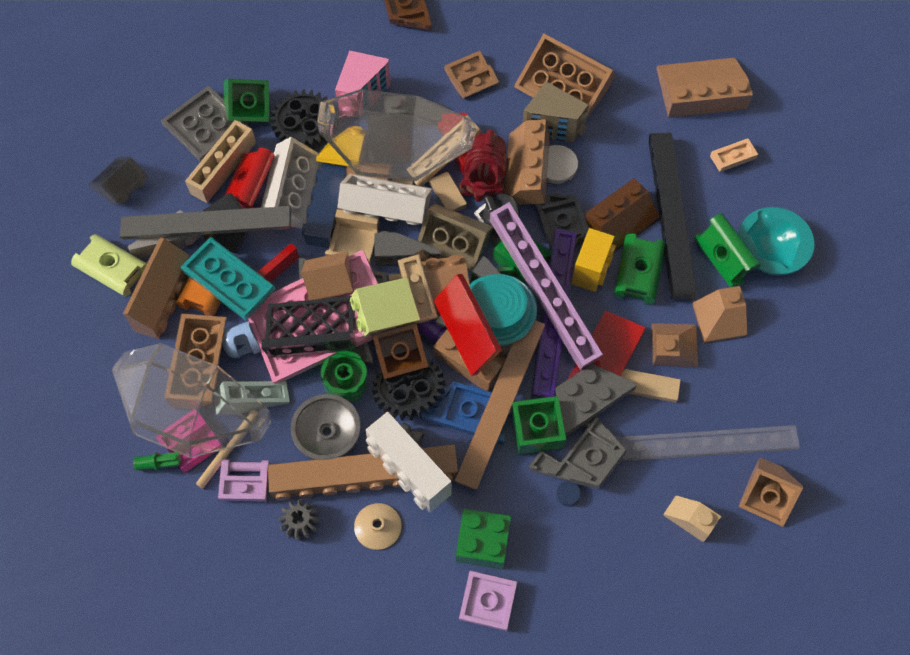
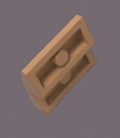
[444,51,499,99]

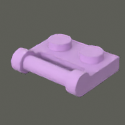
[218,460,270,502]

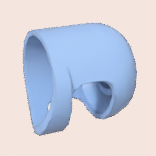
[222,321,261,358]

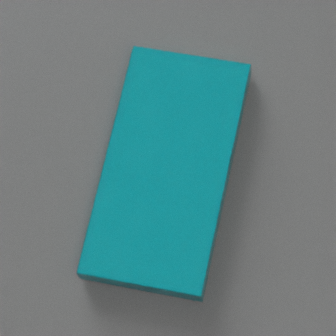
[180,237,276,321]

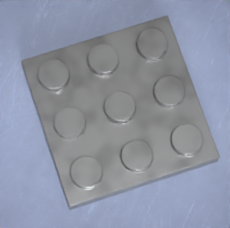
[161,85,248,162]

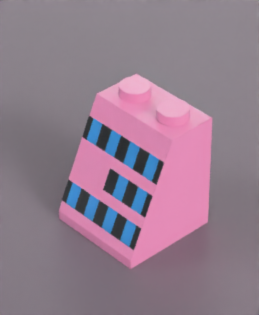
[335,51,391,118]

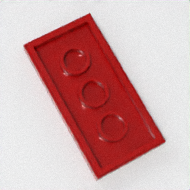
[433,274,502,376]
[567,310,646,380]

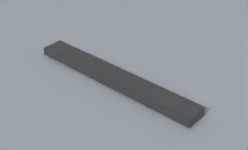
[120,206,292,240]

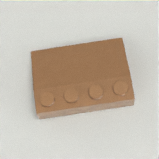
[514,33,616,115]
[657,58,753,118]

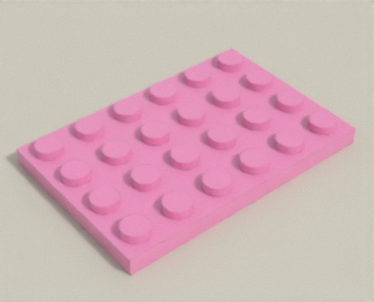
[248,250,397,383]

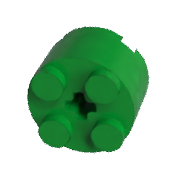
[321,351,369,402]

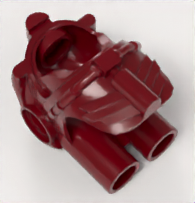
[460,130,508,202]

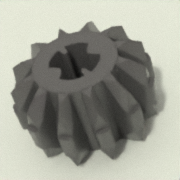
[278,499,320,541]

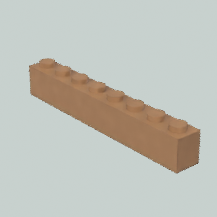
[268,445,458,501]

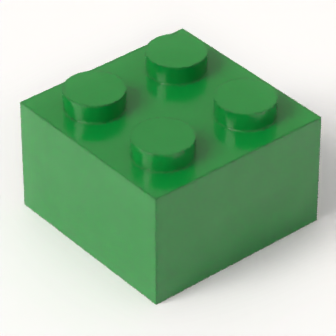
[511,396,566,455]
[456,509,511,570]

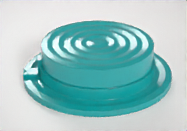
[738,207,814,275]
[469,274,537,346]

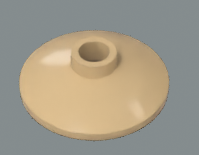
[354,503,402,550]

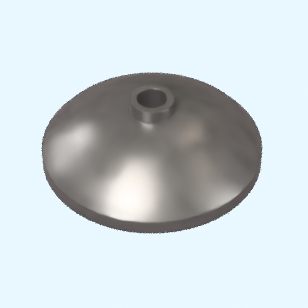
[291,394,361,460]

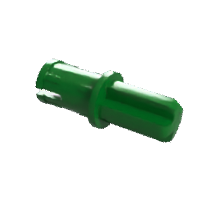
[133,452,181,471]

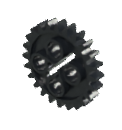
[270,89,337,149]
[371,359,446,421]

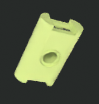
[71,234,147,297]

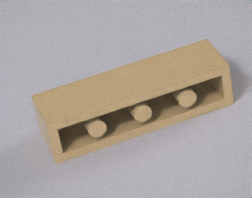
[185,120,256,203]

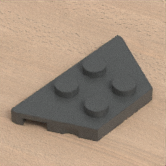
[555,364,637,437]

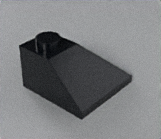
[202,193,249,253]

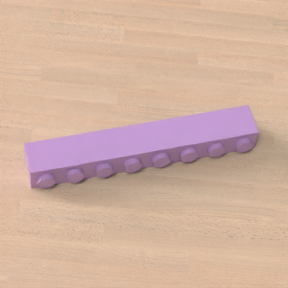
[490,202,603,370]

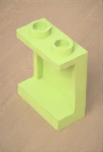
[350,277,420,337]

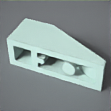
[213,381,290,414]

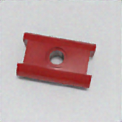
[224,148,275,209]

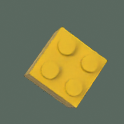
[571,228,616,292]

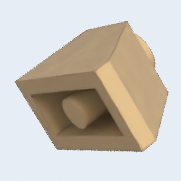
[663,496,721,542]

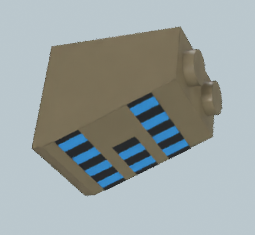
[523,82,589,142]

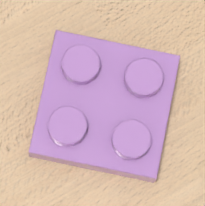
[459,571,517,632]

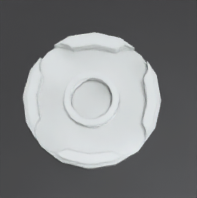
[547,145,578,184]

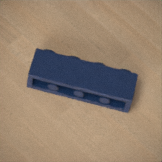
[301,162,347,248]

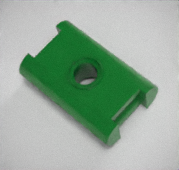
[694,213,761,288]
[614,234,665,305]

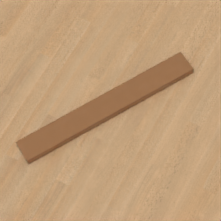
[455,320,545,491]

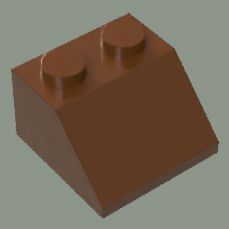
[372,323,429,379]

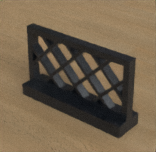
[261,296,356,358]

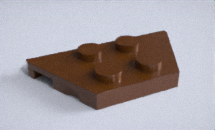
[384,0,432,31]

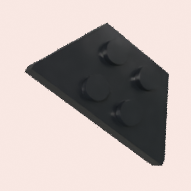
[534,193,589,251]

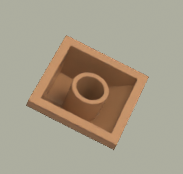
[692,286,747,343]
[651,323,698,367]
[739,457,803,527]

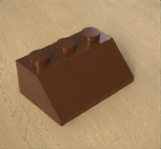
[585,178,660,252]

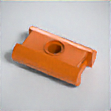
[176,277,222,316]

